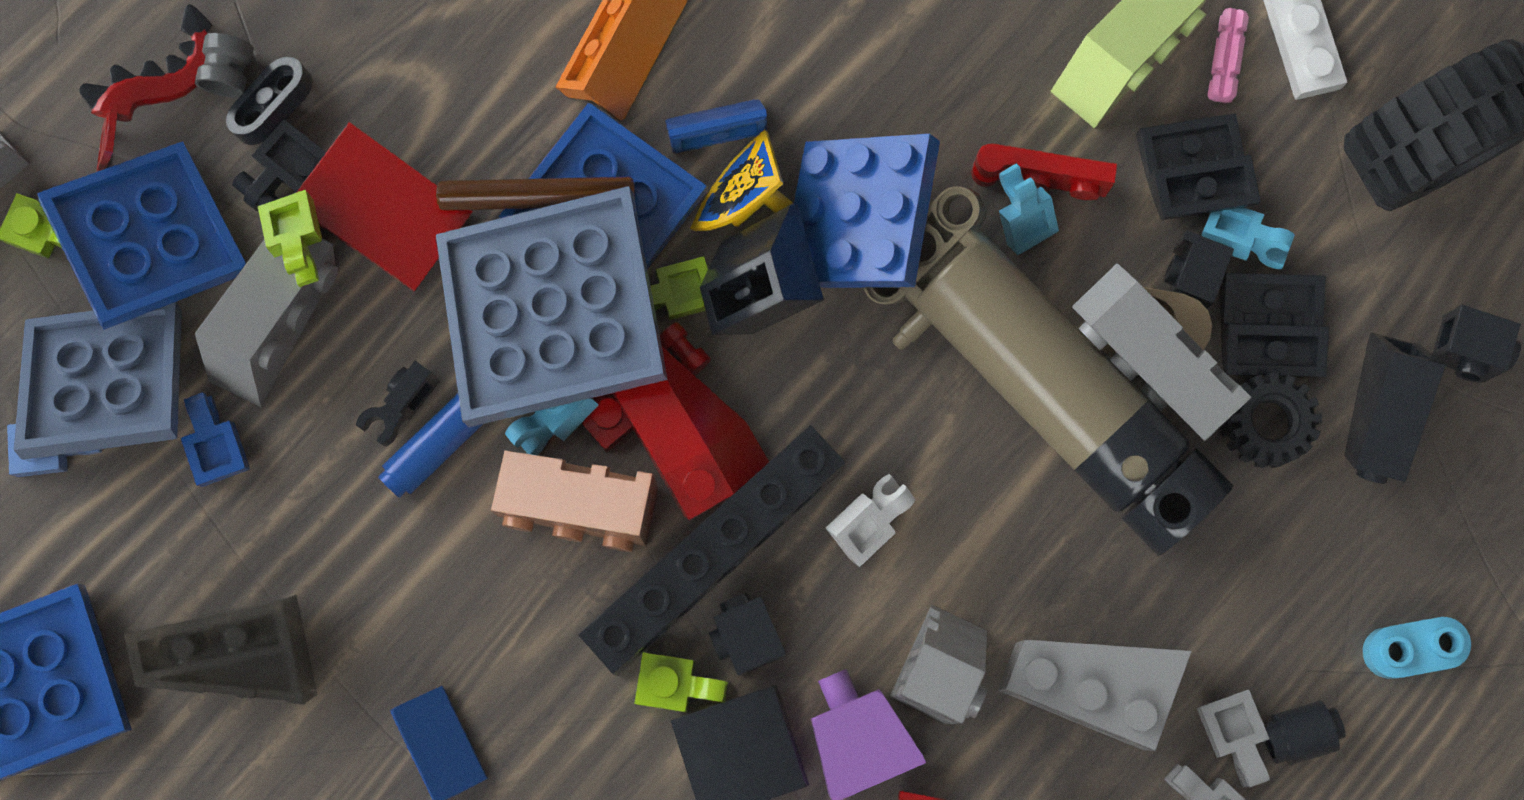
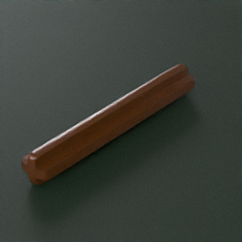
[436,177,635,210]

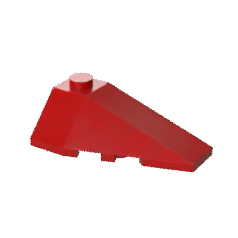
[613,347,769,520]

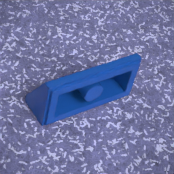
[665,99,767,154]
[390,686,488,800]

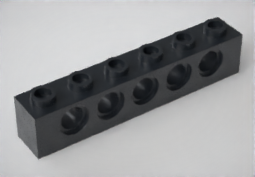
[578,425,846,676]

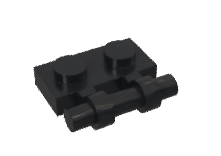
[232,119,326,211]

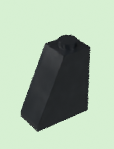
[1344,332,1446,484]

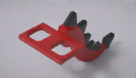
[79,4,213,172]

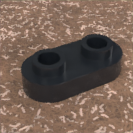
[226,57,313,145]

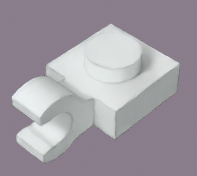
[826,474,915,567]

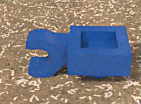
[181,392,250,487]

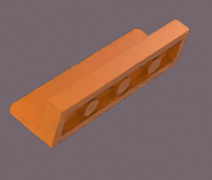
[555,0,688,120]

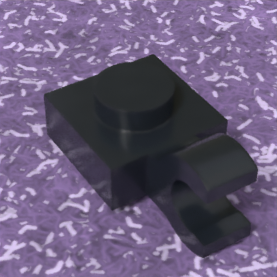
[356,360,440,447]

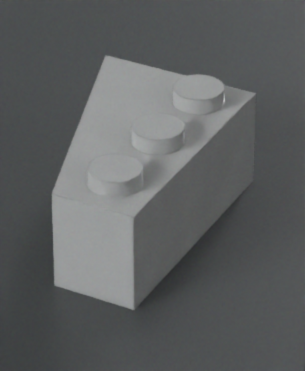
[195,239,338,407]
[1072,263,1251,441]
[890,604,988,724]
[998,640,1192,751]

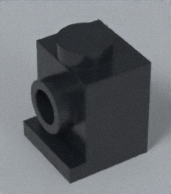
[1163,230,1234,309]

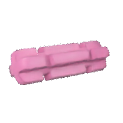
[1207,8,1249,103]

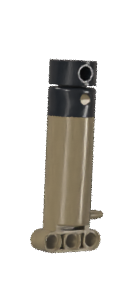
[864,186,1234,556]

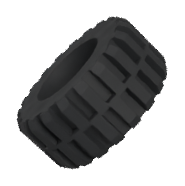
[1344,39,1524,211]

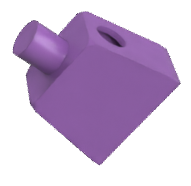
[811,669,926,800]

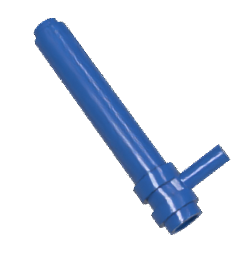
[378,393,483,498]

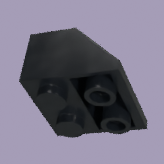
[699,204,824,335]

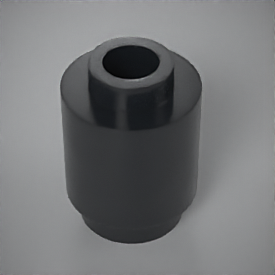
[1263,700,1346,765]

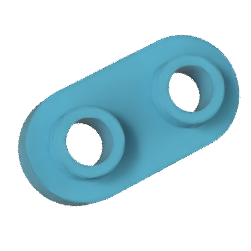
[1363,617,1471,679]

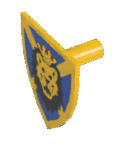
[690,129,794,231]

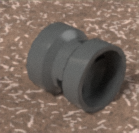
[195,33,254,98]

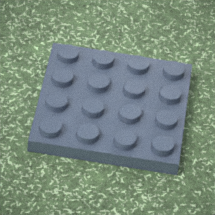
[436,186,668,427]

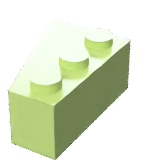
[1050,0,1207,128]

